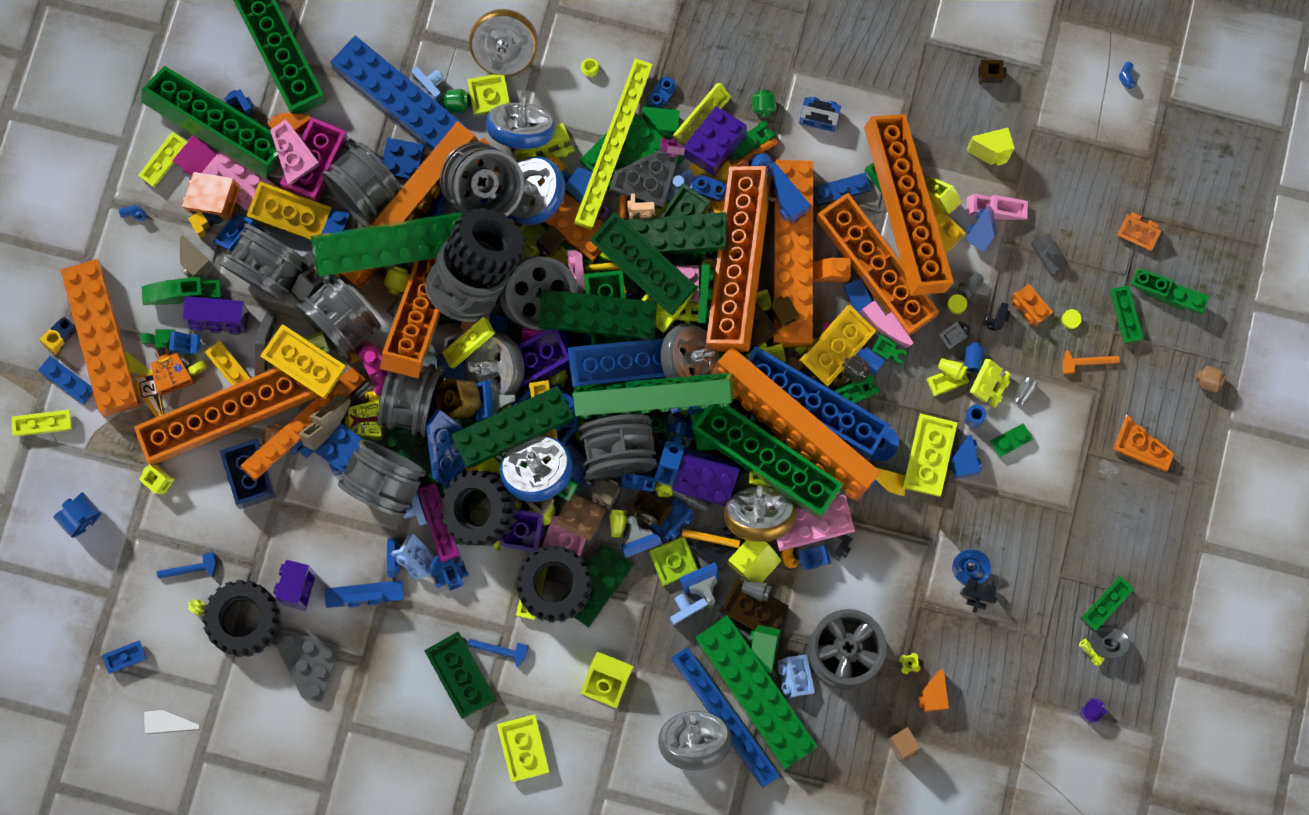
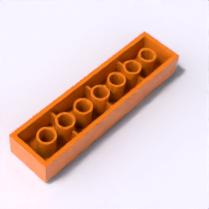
[816,193,940,336]
[380,258,456,378]
[60,259,141,417]

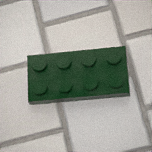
[660,183,713,263]
[559,542,634,628]
[424,631,497,720]

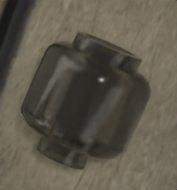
[841,355,871,383]

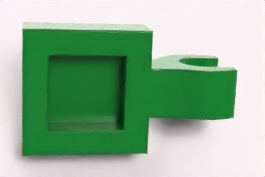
[141,329,175,350]

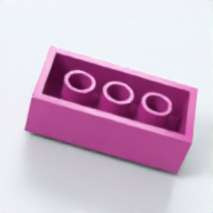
[280,117,348,202]

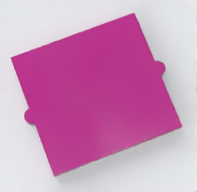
[172,135,217,176]

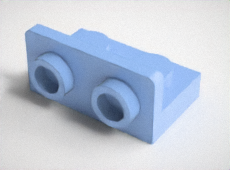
[391,534,435,579]
[778,654,815,699]

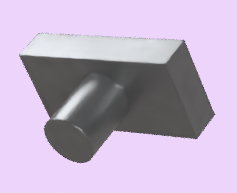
[1031,233,1068,276]

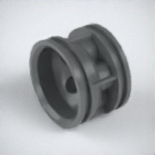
[220,223,308,303]
[425,240,509,322]
[498,256,578,331]
[295,274,381,359]
[578,414,659,481]

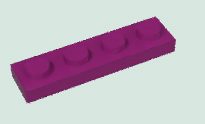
[417,483,460,563]

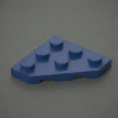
[426,409,466,488]

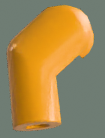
[781,548,798,568]

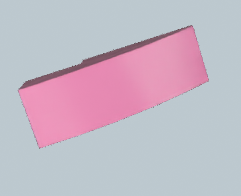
[966,194,1028,220]
[859,301,913,348]

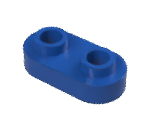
[647,77,676,109]
[692,175,727,202]
[387,538,400,577]

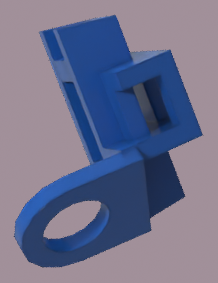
[621,472,657,492]
[429,556,469,591]

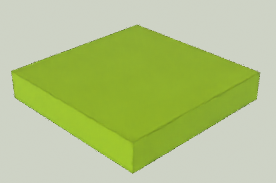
[648,537,698,587]

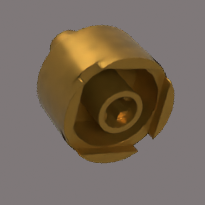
[436,378,482,419]

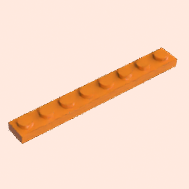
[241,366,367,481]

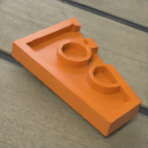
[1112,415,1174,472]

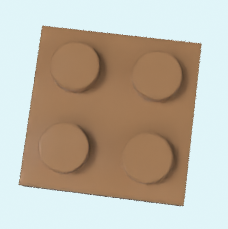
[555,494,606,540]

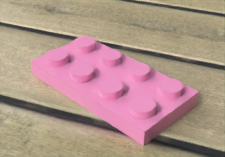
[202,151,279,212]
[776,494,855,551]

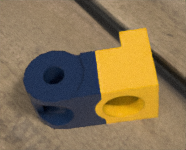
[188,212,224,238]
[39,317,76,356]

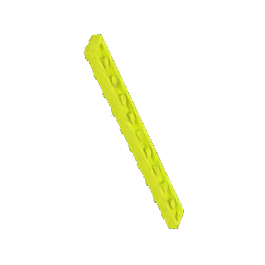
[574,58,653,230]

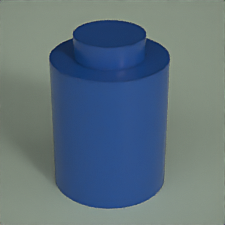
[965,343,985,372]
[855,347,886,376]
[964,404,987,428]

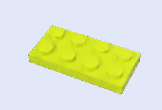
[903,414,957,497]

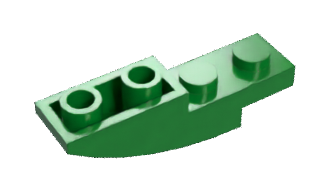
[1131,268,1210,315]
[142,277,221,305]

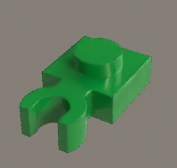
[872,335,907,365]

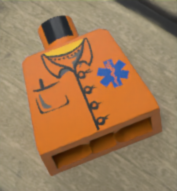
[151,347,194,396]

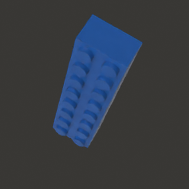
[330,35,468,151]
[747,346,890,461]

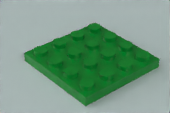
[579,113,685,206]

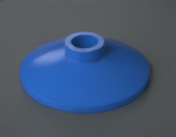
[870,426,899,462]
[952,549,991,585]

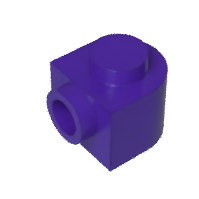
[1080,698,1107,723]

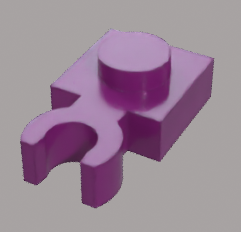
[660,138,685,157]

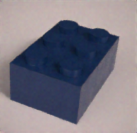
[220,439,277,509]

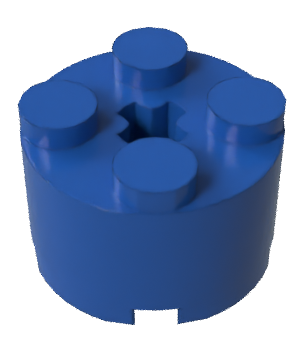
[53,492,101,538]

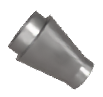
[1013,376,1038,406]

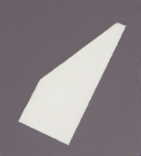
[144,710,199,733]

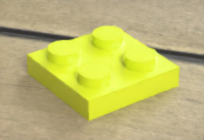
[467,74,510,117]

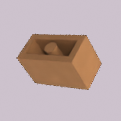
[886,727,920,762]

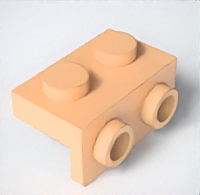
[628,194,656,219]

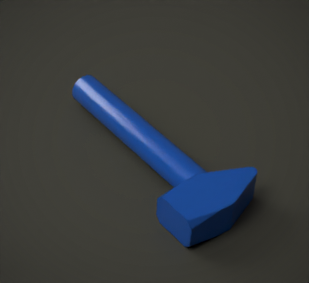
[157,553,216,579]
[468,639,529,668]

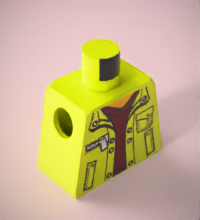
[340,401,383,440]

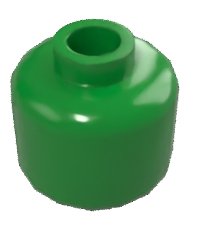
[442,89,471,114]
[751,90,777,117]

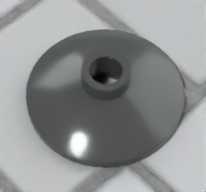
[1090,627,1130,659]

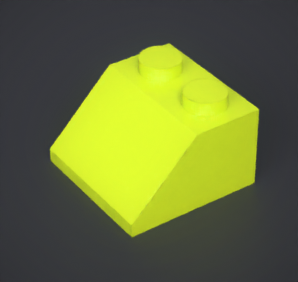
[967,128,1015,165]
[727,540,782,583]
[580,651,634,709]

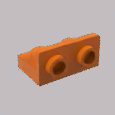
[1117,212,1162,251]
[1010,284,1053,327]

